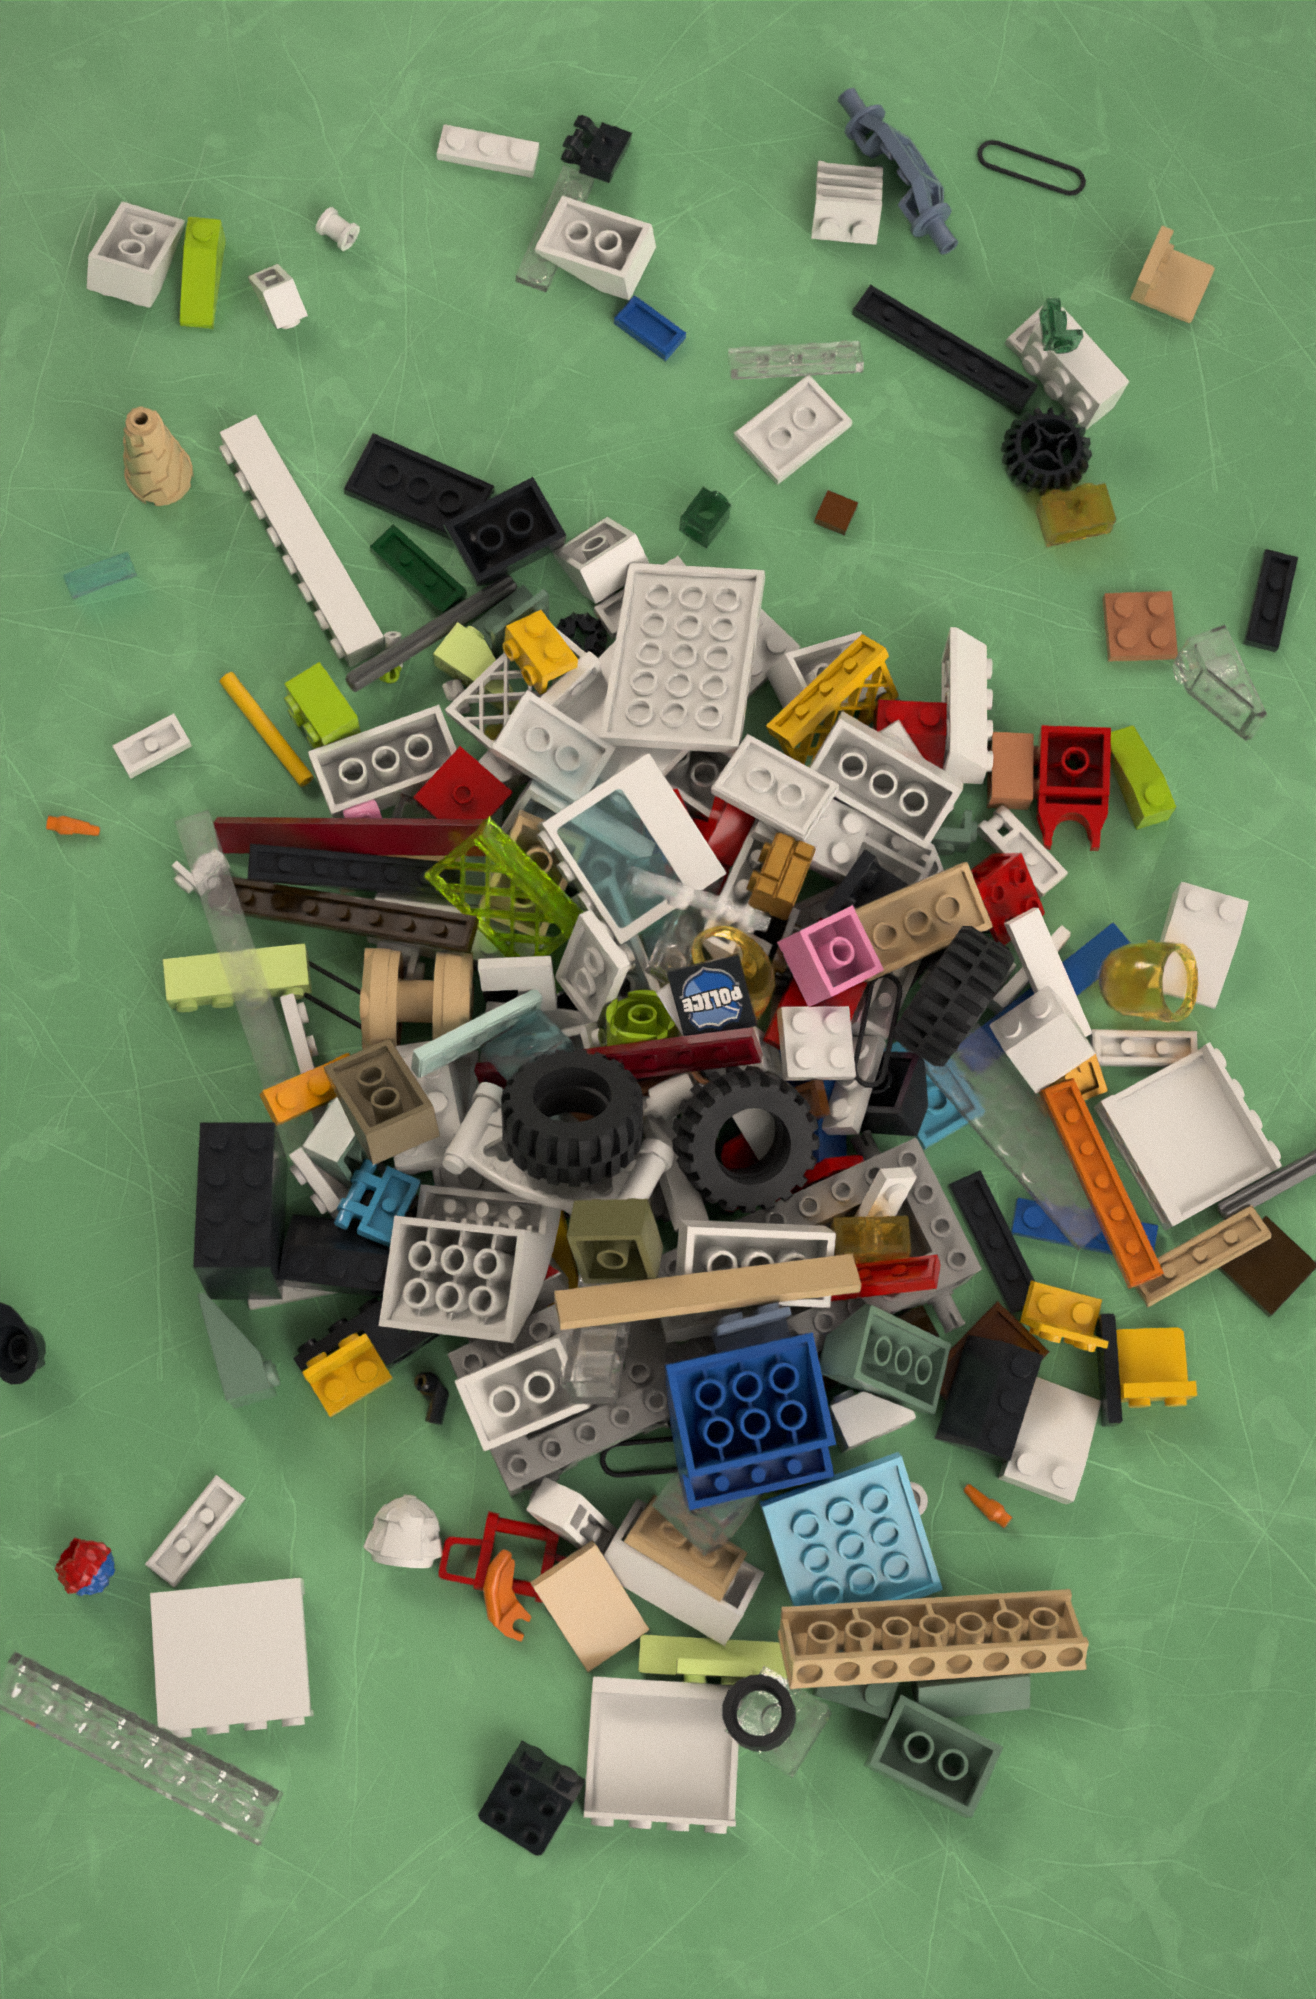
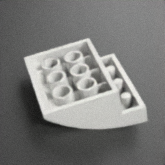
[379,1185,561,1343]

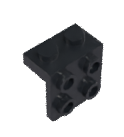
[478,1740,586,1856]

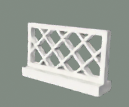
[445,628,603,769]

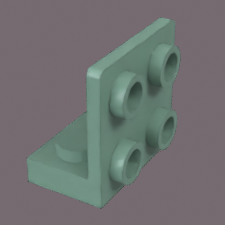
[471,585,549,659]

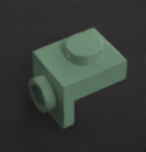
[930,810,977,856]

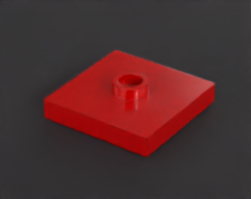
[413,746,513,823]

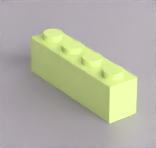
[163,943,312,1012]

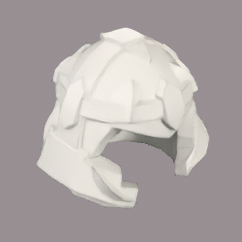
[363,1495,443,1568]

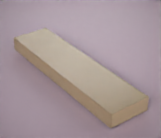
[1135,1205,1271,1307]

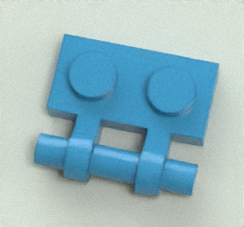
[334,1159,421,1248]

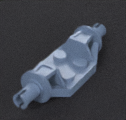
[838,88,958,255]

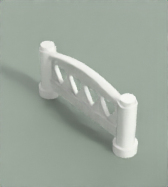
[442,1082,676,1212]

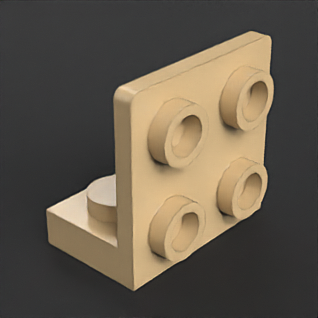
[1130,226,1215,323]

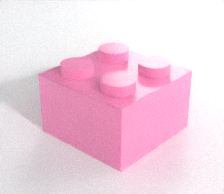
[777,905,884,1007]

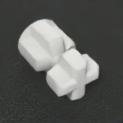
[442,679,471,714]

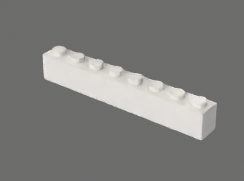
[219,414,385,667]

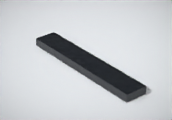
[852,284,1038,415]
[247,843,462,900]

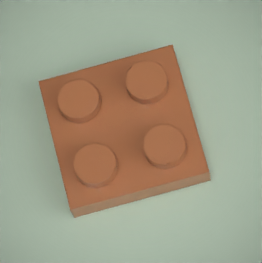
[1102,591,1178,662]

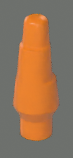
[46,815,100,836]
[963,1484,1013,1529]

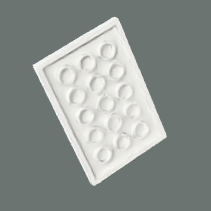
[599,563,765,753]

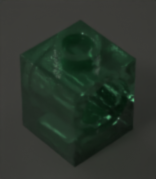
[679,486,731,549]

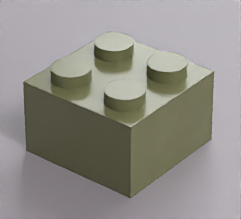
[567,1198,663,1284]

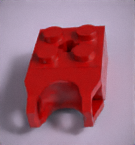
[1036,725,1111,851]

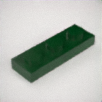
[370,524,467,615]

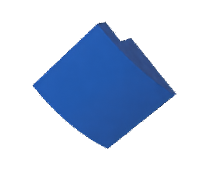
[665,1332,836,1510]

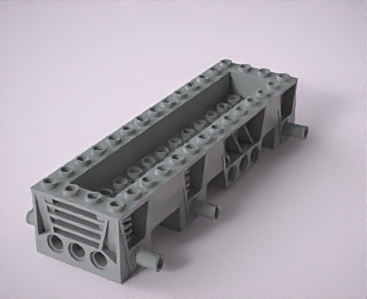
[448,1130,982,1497]

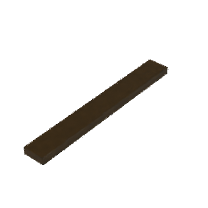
[210,875,480,954]

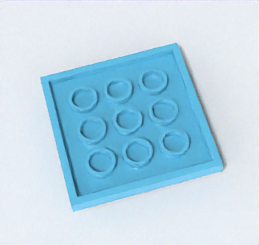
[759,1452,943,1606]

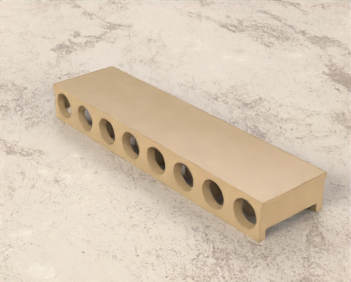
[778,1589,1089,1689]

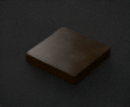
[1217,1216,1316,1317]

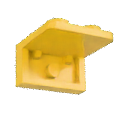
[1116,1327,1197,1408]

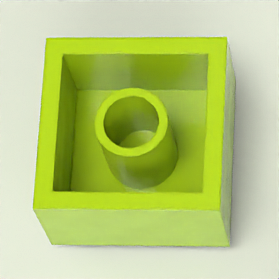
[284,662,361,750]

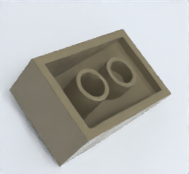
[324,1039,440,1165]

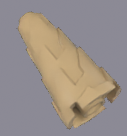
[123,406,193,506]

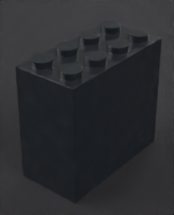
[193,1122,288,1300]

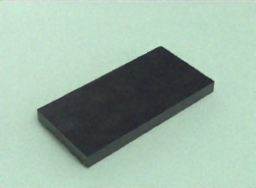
[344,433,495,541]

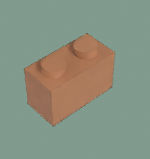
[987,732,1039,810]

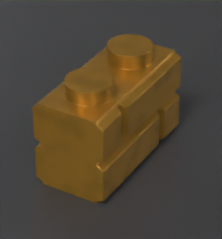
[746,832,816,920]

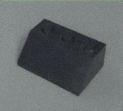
[279,1214,390,1298]
[934,1335,1043,1463]

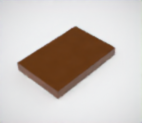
[939,1301,1049,1402]

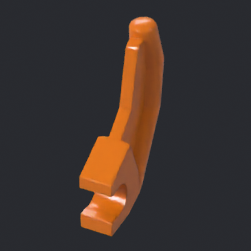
[483,1549,531,1642]

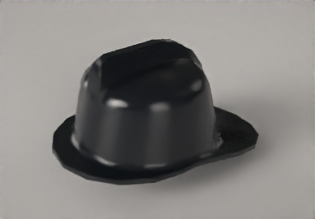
[0,1302,46,1385]

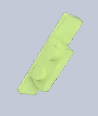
[638,1635,787,1685]

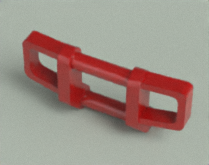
[438,1511,567,1603]

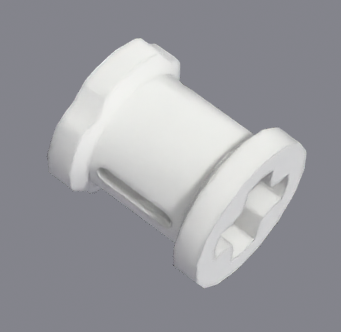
[315,207,360,251]

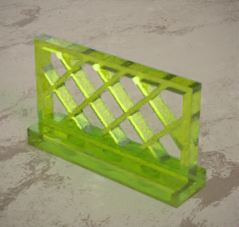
[424,817,584,958]

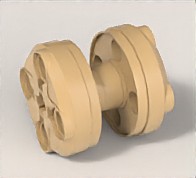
[360,948,474,1054]

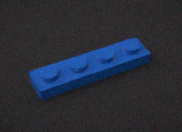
[1011,1198,1158,1255]

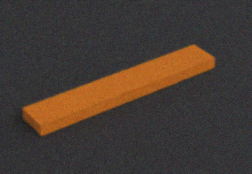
[1039,1078,1164,1289]

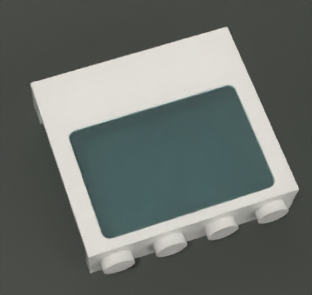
[536,753,726,945]

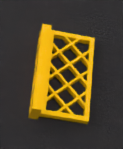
[766,634,899,767]

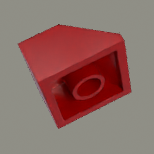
[873,700,947,770]

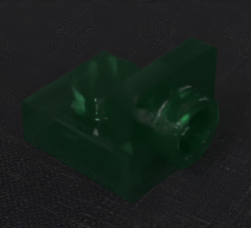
[1039,298,1083,354]

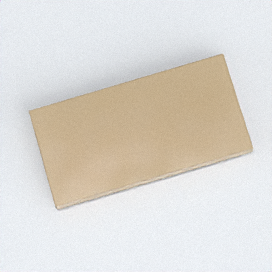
[855,862,993,982]

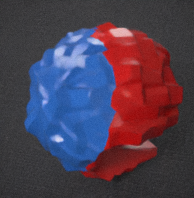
[54,1538,116,1596]

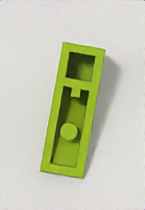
[179,217,226,329]
[1110,725,1176,830]

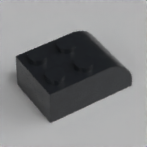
[443,477,567,586]

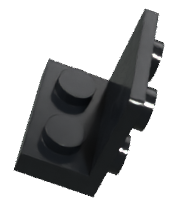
[824,850,909,917]

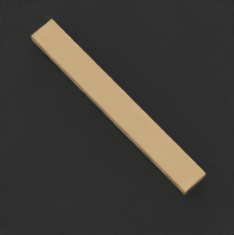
[554,1254,861,1330]

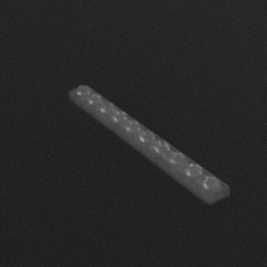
[175,810,315,1158]

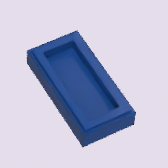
[614,295,686,361]

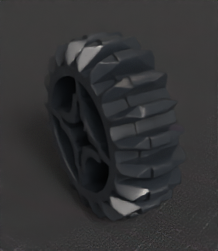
[1001,406,1092,497]

